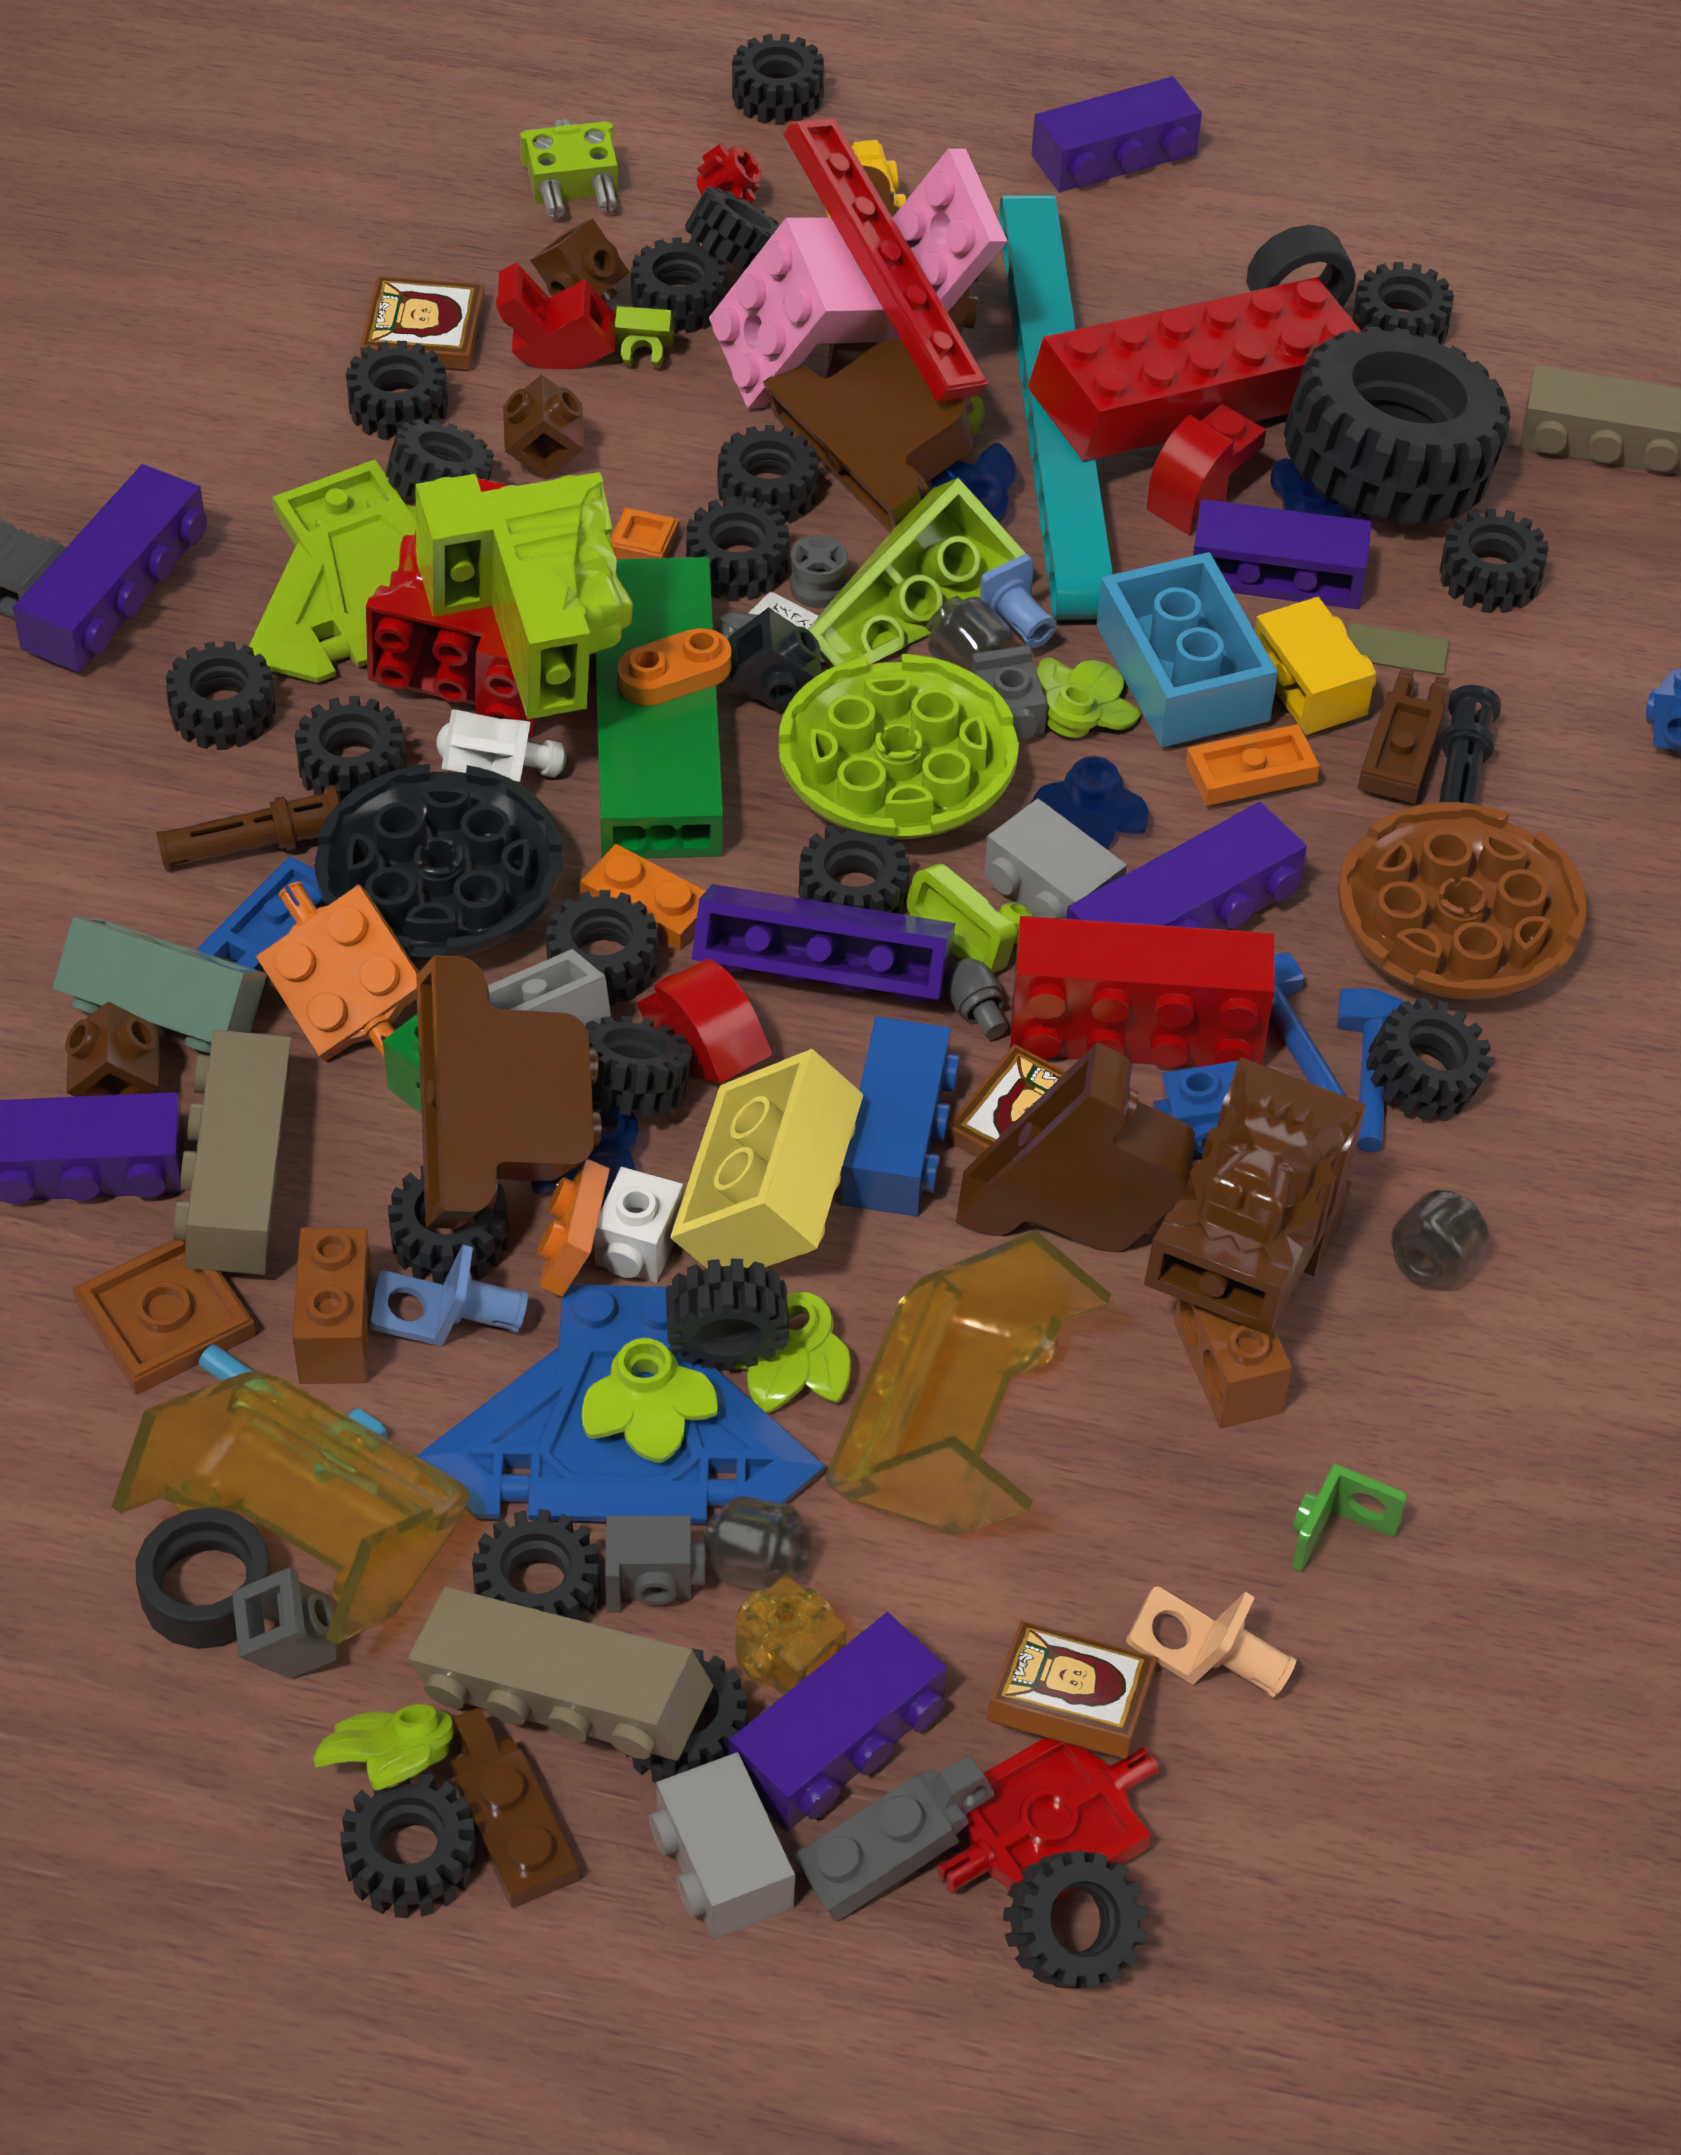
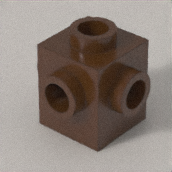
[530,218,629,303]
[503,375,585,479]
[65,1001,161,1097]

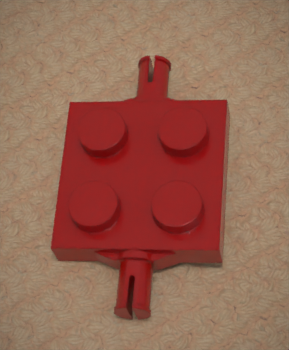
[936,1737,1159,1905]

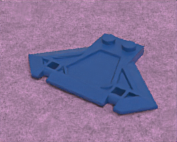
[415,1284,825,1525]

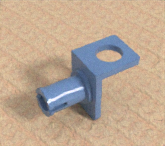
[967,554,1057,648]
[369,1245,528,1347]

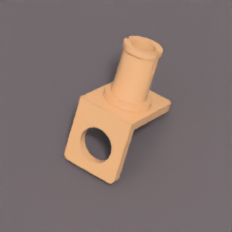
[1126,1587,1296,1698]

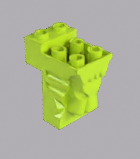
[416,472,633,720]

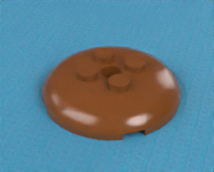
[1338,802,1587,1000]

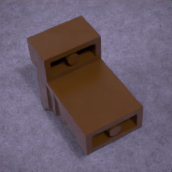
[1144,1057,1366,1334]

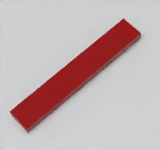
[783,118,988,402]

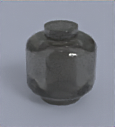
[926,596,1013,672]
[1390,1189,1490,1287]
[704,1496,813,1593]

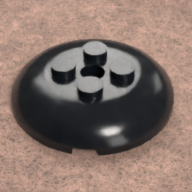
[314,764,562,960]

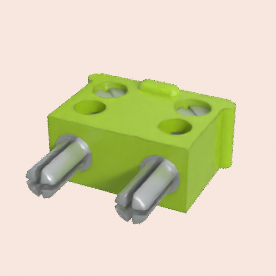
[520,119,618,219]

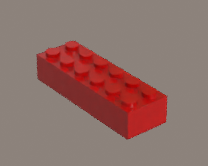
[1028,277,1361,462]

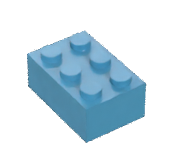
[1096,552,1278,748]

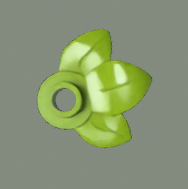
[1035,657,1142,738]
[735,1291,852,1415]
[581,1338,717,1463]
[313,1704,454,1791]

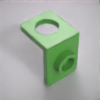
[1292,1463,1407,1572]

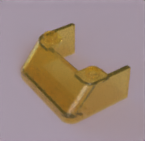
[826,1230,1111,1535]
[111,1372,470,1644]

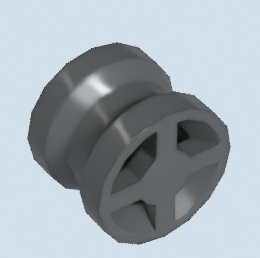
[790,535,848,608]

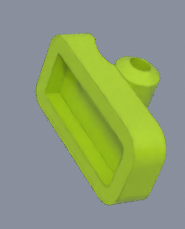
[907,863,1033,973]

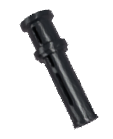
[1439,684,1502,804]

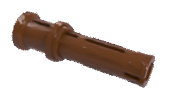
[156,785,339,870]

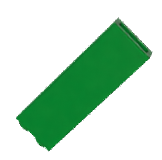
[596,557,723,859]

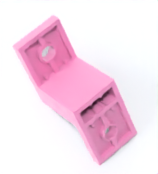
[709,148,1007,409]

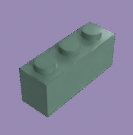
[52,916,267,1053]

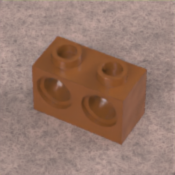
[292,1227,373,1384]
[1174,1298,1292,1429]

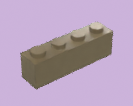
[1519,365,1681,476]
[173,1030,291,1275]
[407,1586,713,1761]

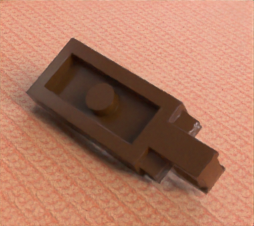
[451,1707,580,1908]

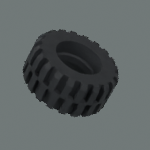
[1284,327,1511,526]

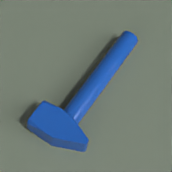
[1270,952,1347,1097]
[1337,988,1413,1153]

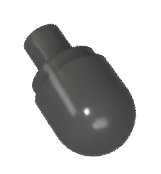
[945,958,1008,1039]

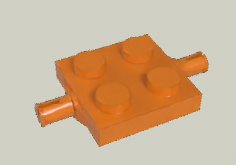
[256,881,419,1062]

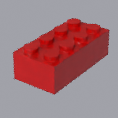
[1010,916,1274,1068]

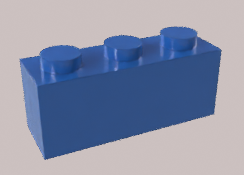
[841,1016,960,1217]

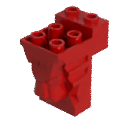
[366,478,539,738]

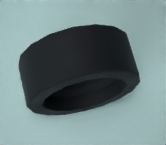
[1246,224,1356,308]
[135,1507,272,1649]

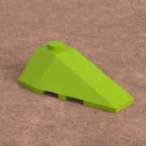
[808,478,1026,668]

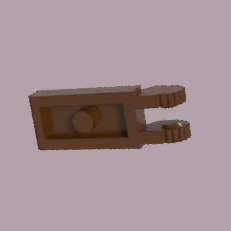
[1357,667,1450,803]

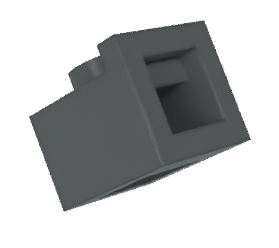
[971,645,1047,741]
[605,1515,705,1613]
[232,1567,342,1679]

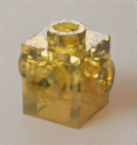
[735,1574,847,1695]

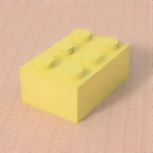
[670,1049,864,1269]

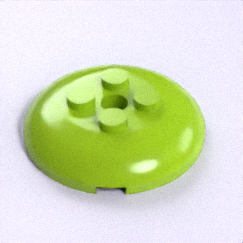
[778,654,1019,840]

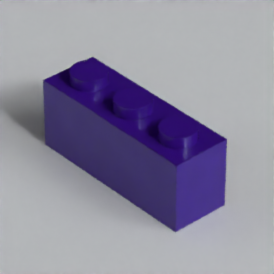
[1031,76,1202,193]
[1193,499,1372,610]
[0,1092,185,1204]
[729,1612,947,1832]

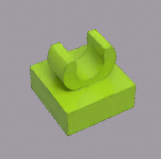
[615,306,675,369]

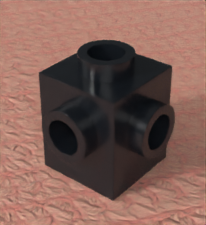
[727,607,821,713]

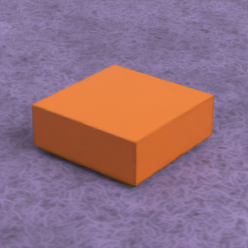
[610,507,679,559]

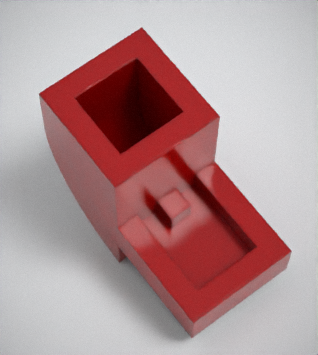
[496,262,616,369]
[1146,404,1266,536]
[637,958,773,1083]

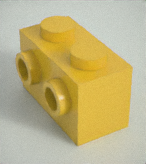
[1254,597,1376,735]

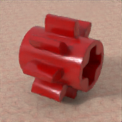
[696,143,762,204]

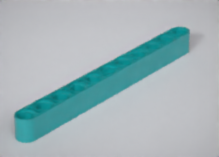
[999,194,1113,621]

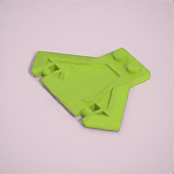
[249,459,431,683]

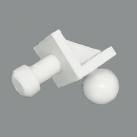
[436,710,567,782]

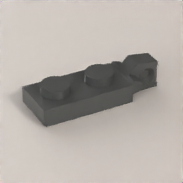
[793,1755,995,1921]

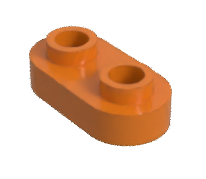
[617,628,731,706]

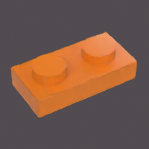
[1185,724,1320,806]
[580,844,706,951]
[537,1158,610,1297]

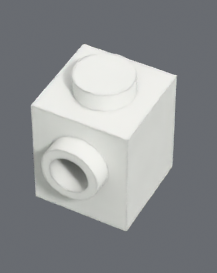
[594,1167,683,1283]

